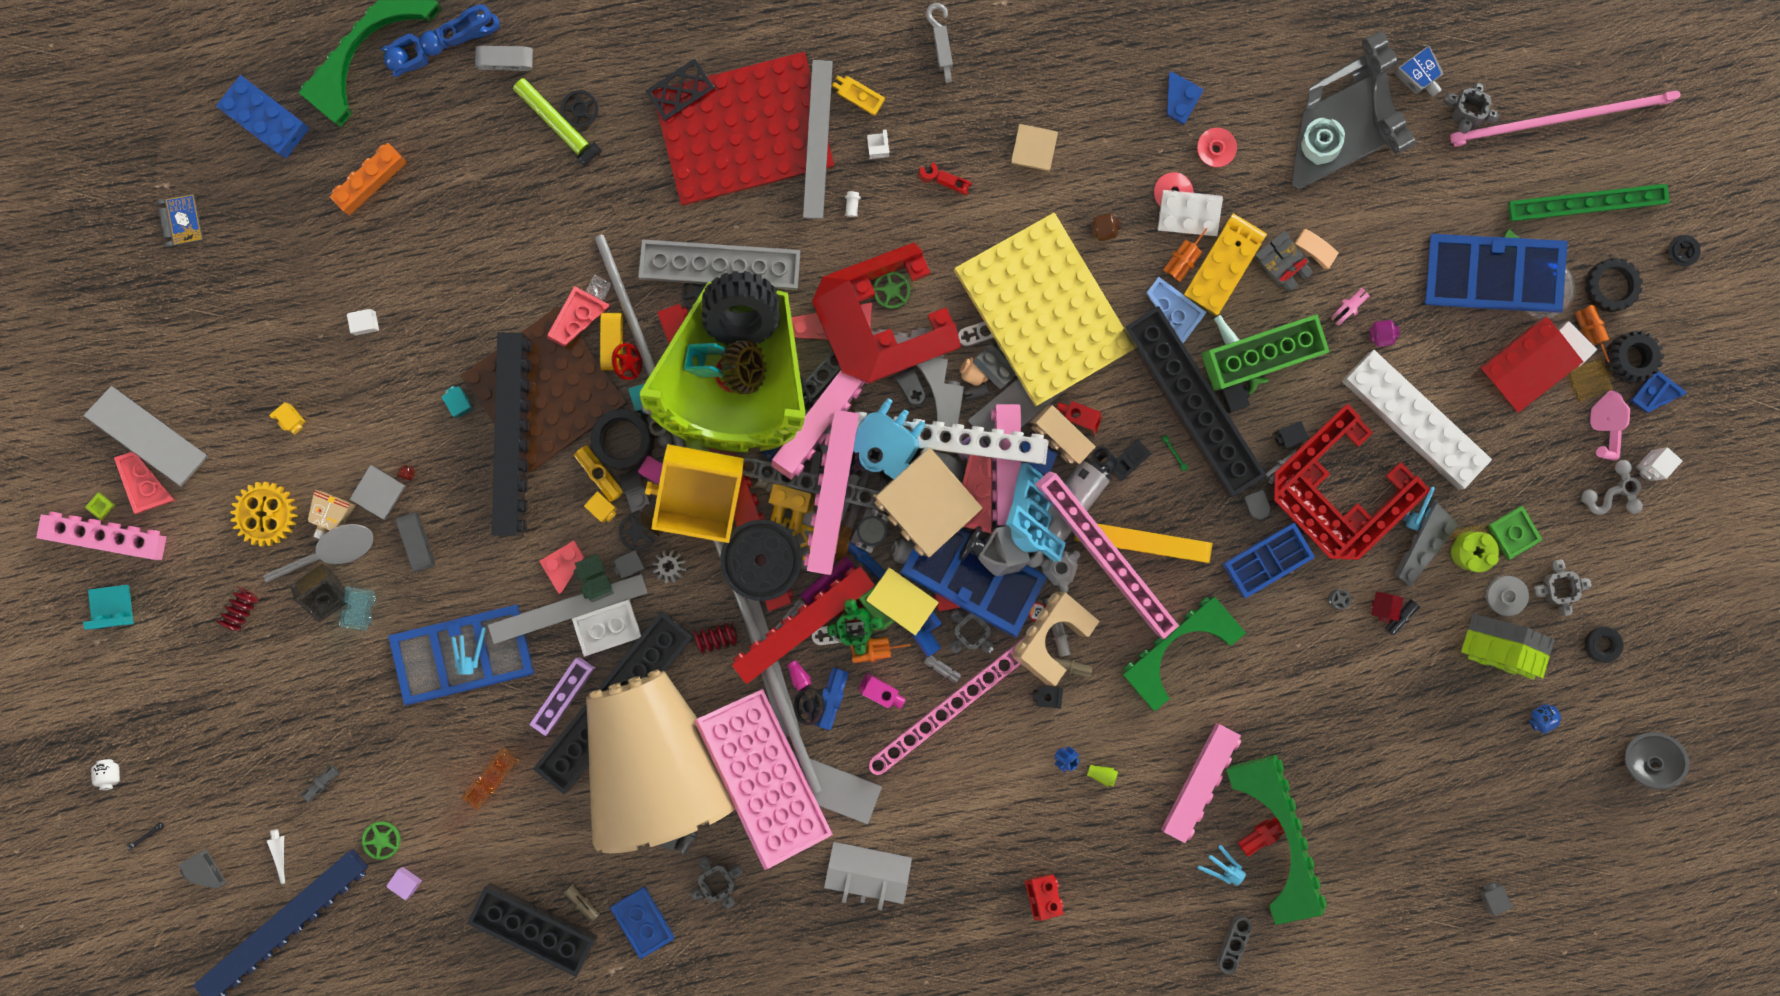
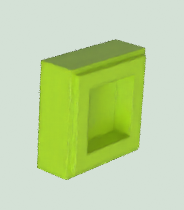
[85,492,116,521]

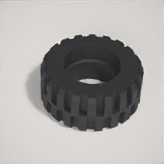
[702,271,779,346]

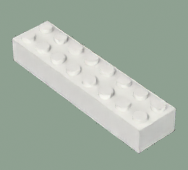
[1341,350,1492,490]

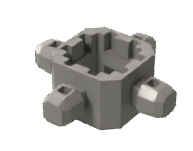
[1533,559,1591,616]

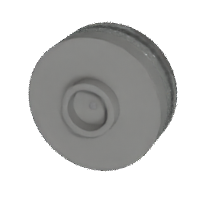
[1484,575,1529,616]

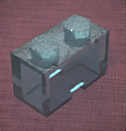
[338,586,376,631]

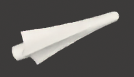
[267,829,285,884]

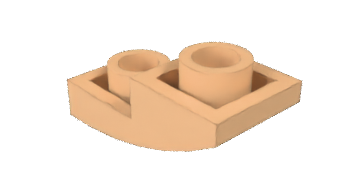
[1294,229,1339,269]

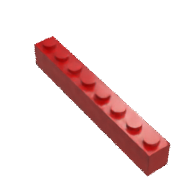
[732,566,875,684]

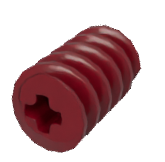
[216,586,259,631]
[694,621,737,654]

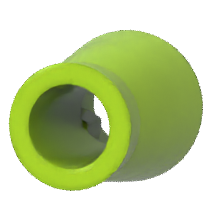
[1087,765,1118,787]

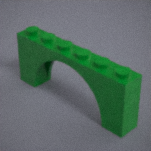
[1121,596,1246,712]

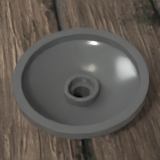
[1625,732,1690,790]

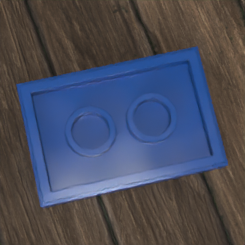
[609,886,675,959]

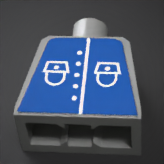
[1394,46,1443,97]

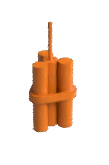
[1163,228,1207,283]
[1574,305,1610,362]
[851,636,911,663]

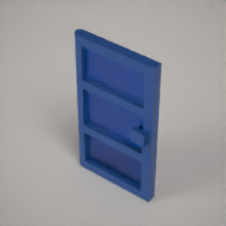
[1425,234,1568,313]
[900,528,1047,638]

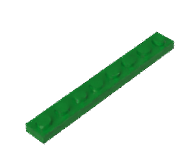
[1507,184,1670,222]

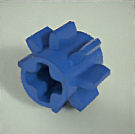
[1054,746,1079,773]

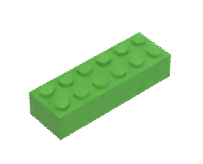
[1201,314,1329,391]

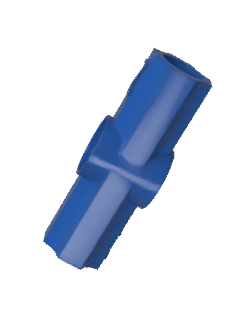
[815,667,849,730]

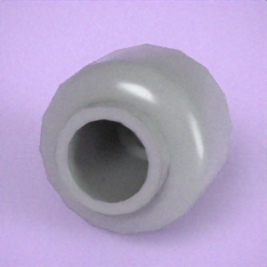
[891,537,921,564]

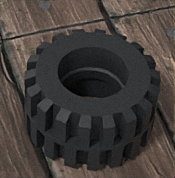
[1605,331,1664,383]

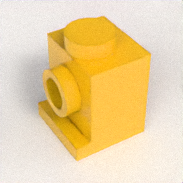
[269,402,306,435]

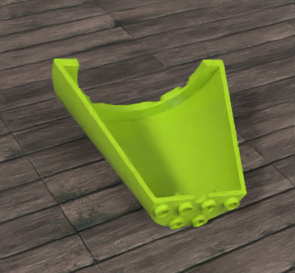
[640,282,806,452]

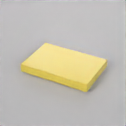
[866,568,939,636]

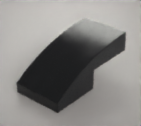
[1112,439,1152,481]

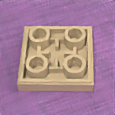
[1011,124,1058,172]

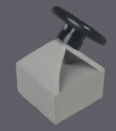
[958,526,1030,577]

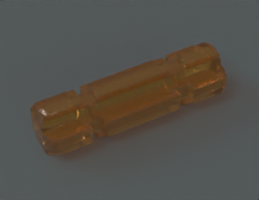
[835,526,852,561]

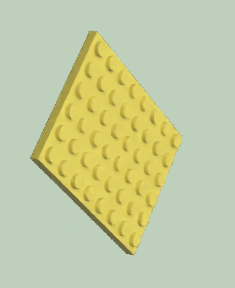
[954,213,1135,407]

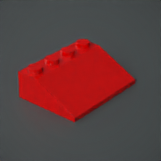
[1479,316,1584,413]

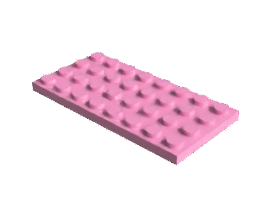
[694,689,833,870]

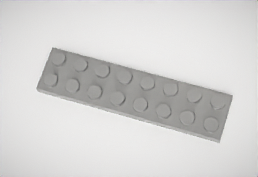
[638,240,801,290]

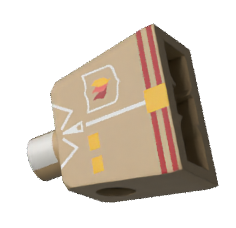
[308,490,356,539]

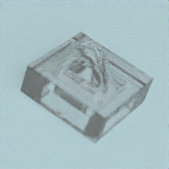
[585,274,612,301]

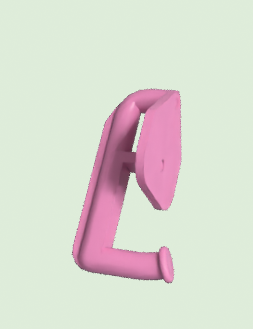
[1590,390,1630,461]

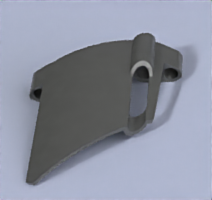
[1292,31,1415,190]

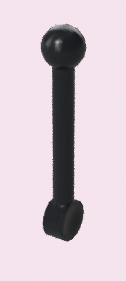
[127,822,164,851]

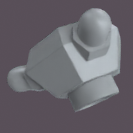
[1039,550,1080,593]

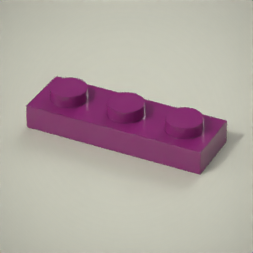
[801,556,857,605]

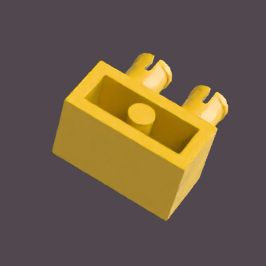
[769,483,816,531]

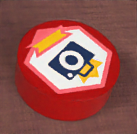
[1028,602,1046,622]

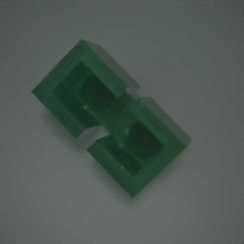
[574,554,614,602]

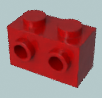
[1024,874,1064,921]

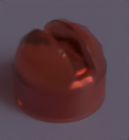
[397,465,415,481]

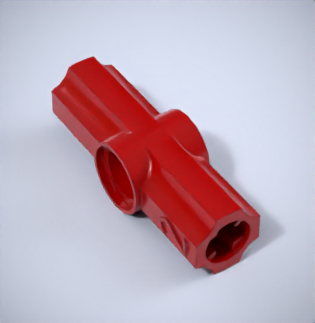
[1237,816,1285,857]

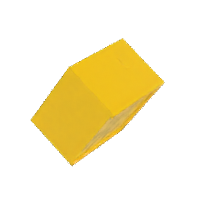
[645,444,744,543]

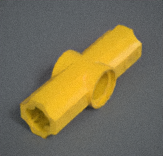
[573,445,623,502]

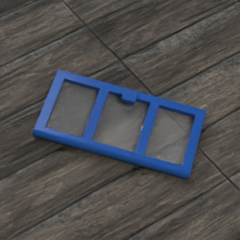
[388,605,534,706]

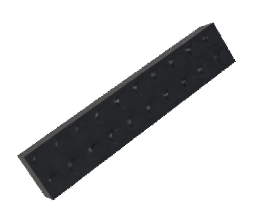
[1123,306,1267,498]
[492,332,532,537]
[533,611,694,794]

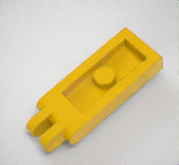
[831,75,885,116]

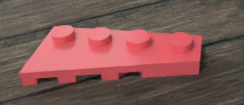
[791,303,872,340]

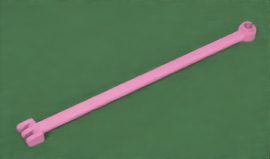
[1450,91,1680,147]

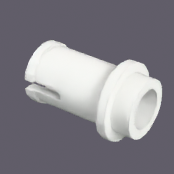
[845,191,861,217]

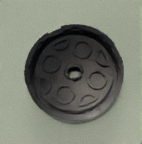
[720,520,803,601]

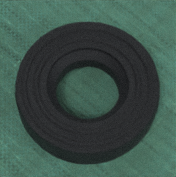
[1585,627,1624,663]

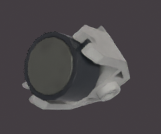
[850,508,888,553]

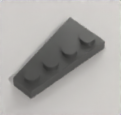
[1394,501,1459,587]

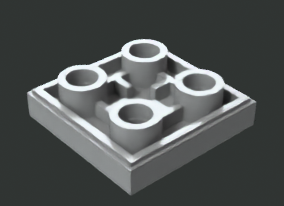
[350,465,406,520]

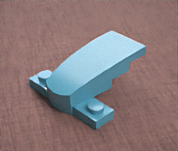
[1006,463,1066,562]

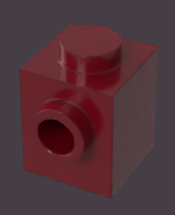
[1371,592,1404,623]

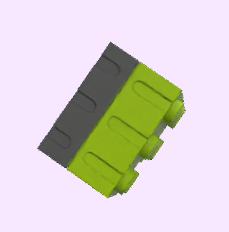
[1461,614,1555,680]

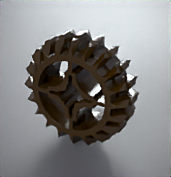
[720,340,767,394]

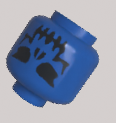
[1529,704,1562,734]

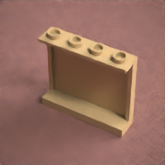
[873,447,983,557]

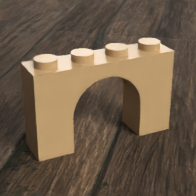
[1012,591,1099,686]

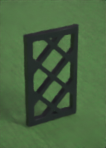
[646,59,715,121]

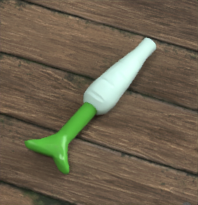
[1214,315,1270,394]

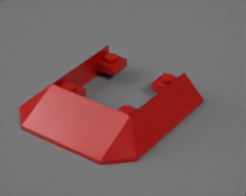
[812,242,961,383]
[1274,403,1430,560]

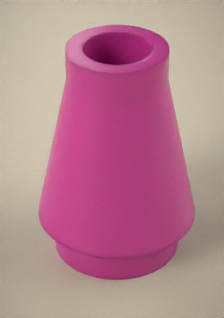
[787,660,812,691]

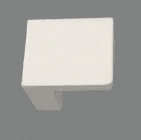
[867,130,889,159]
[347,309,379,335]

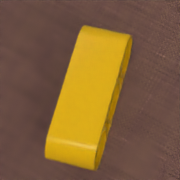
[600,313,623,370]

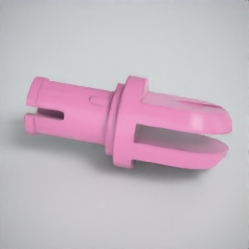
[1331,288,1370,325]

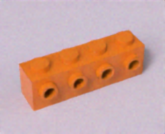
[329,143,407,216]

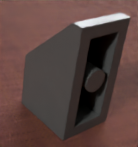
[179,849,227,889]

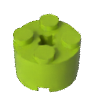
[1451,531,1499,572]

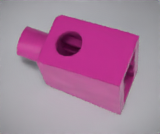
[857,672,906,709]

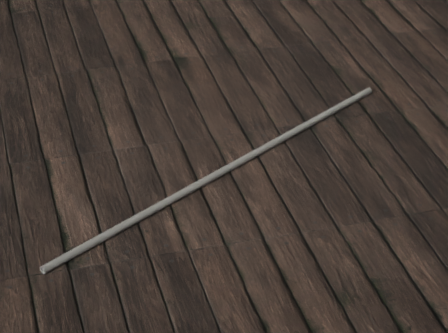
[595,235,822,794]

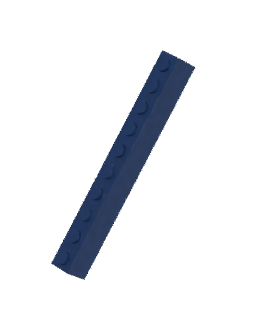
[193,849,369,996]

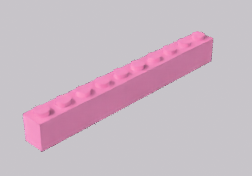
[1034,471,1179,639]

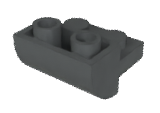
[972,340,1016,390]

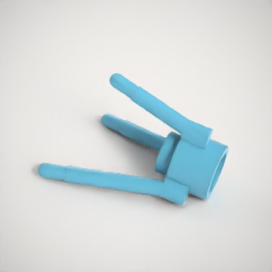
[1403,487,1437,531]
[451,627,486,674]
[1197,845,1246,886]

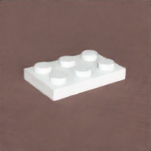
[1157,190,1223,236]
[572,599,642,657]

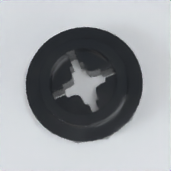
[1667,235,1701,267]

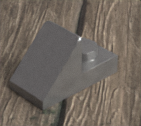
[619,469,650,513]

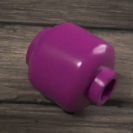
[1369,320,1400,347]

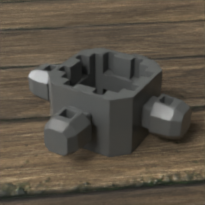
[1443,83,1499,134]
[949,608,995,654]
[690,855,743,909]

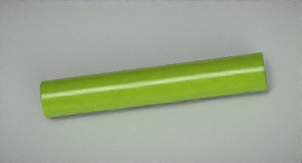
[513,78,589,155]

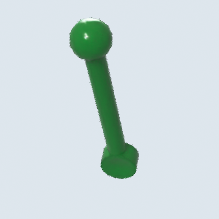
[1162,435,1188,471]

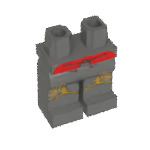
[1253,230,1313,293]

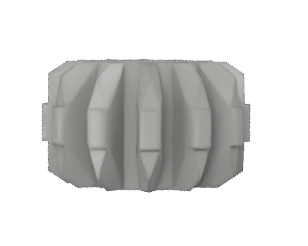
[652,550,686,583]

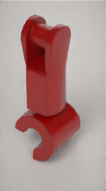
[918,162,972,196]

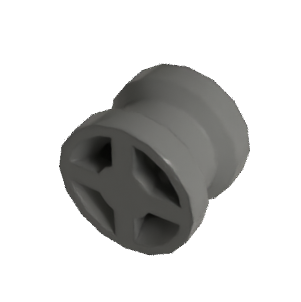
[1328,590,1352,609]

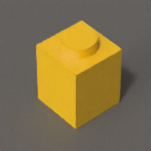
[584,491,618,523]

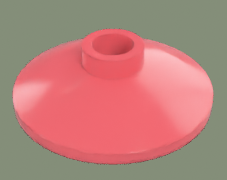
[1197,128,1237,167]
[1154,172,1194,206]

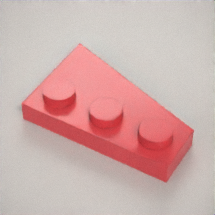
[114,452,175,514]

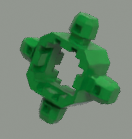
[827,599,884,655]

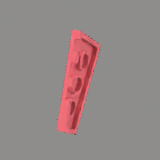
[962,455,992,533]

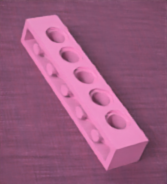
[36,512,167,560]

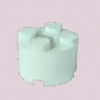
[1301,118,1345,165]

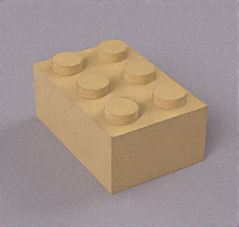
[1029,405,1096,464]

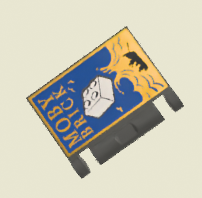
[157,194,204,248]

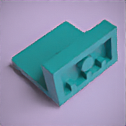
[83,585,134,630]

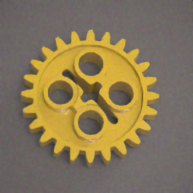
[230,482,298,546]

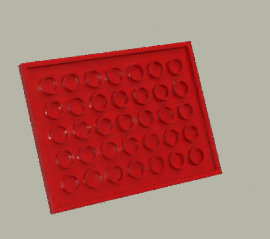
[652,52,835,206]

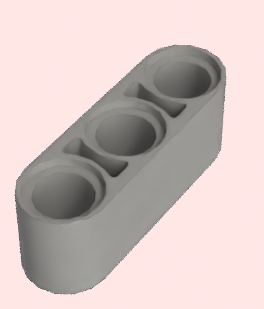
[475,46,533,71]

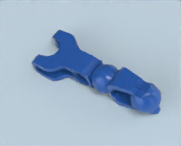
[381,4,500,77]

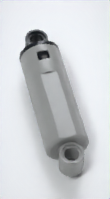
[1027,447,1117,567]

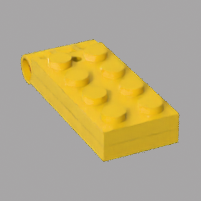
[1183,213,1267,317]

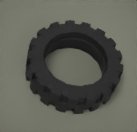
[1585,258,1643,312]

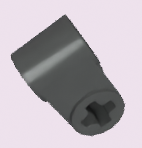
[894,367,925,407]

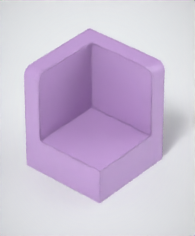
[387,867,422,900]

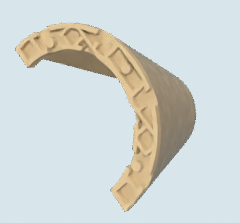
[586,670,735,853]

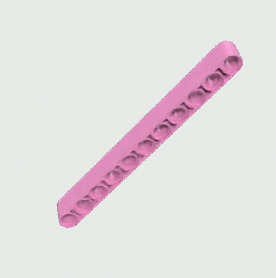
[869,636,1025,775]

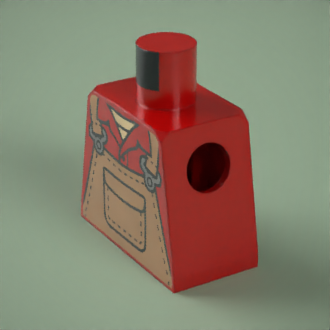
[1056,401,1103,436]

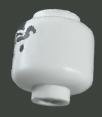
[91,759,120,790]

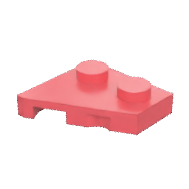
[539,541,585,594]

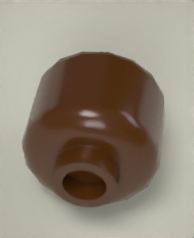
[1091,213,1121,241]

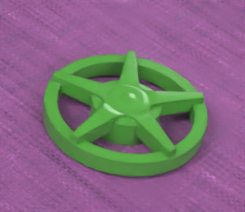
[873,272,910,309]
[362,821,401,860]

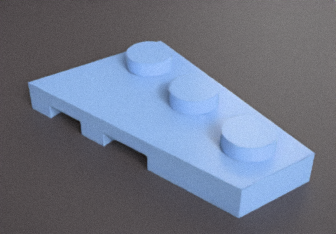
[1146,277,1207,343]

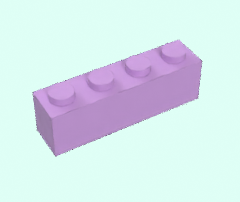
[529,657,596,736]

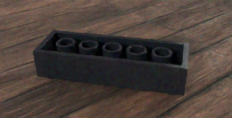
[467,883,598,977]

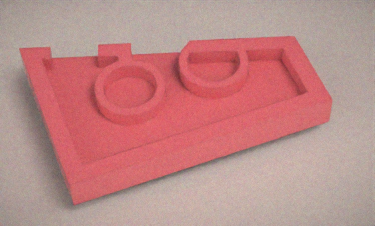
[547,286,610,347]

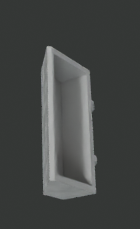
[824,842,912,911]

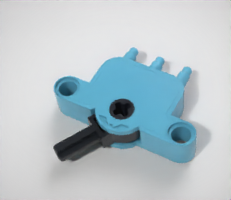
[849,398,925,479]

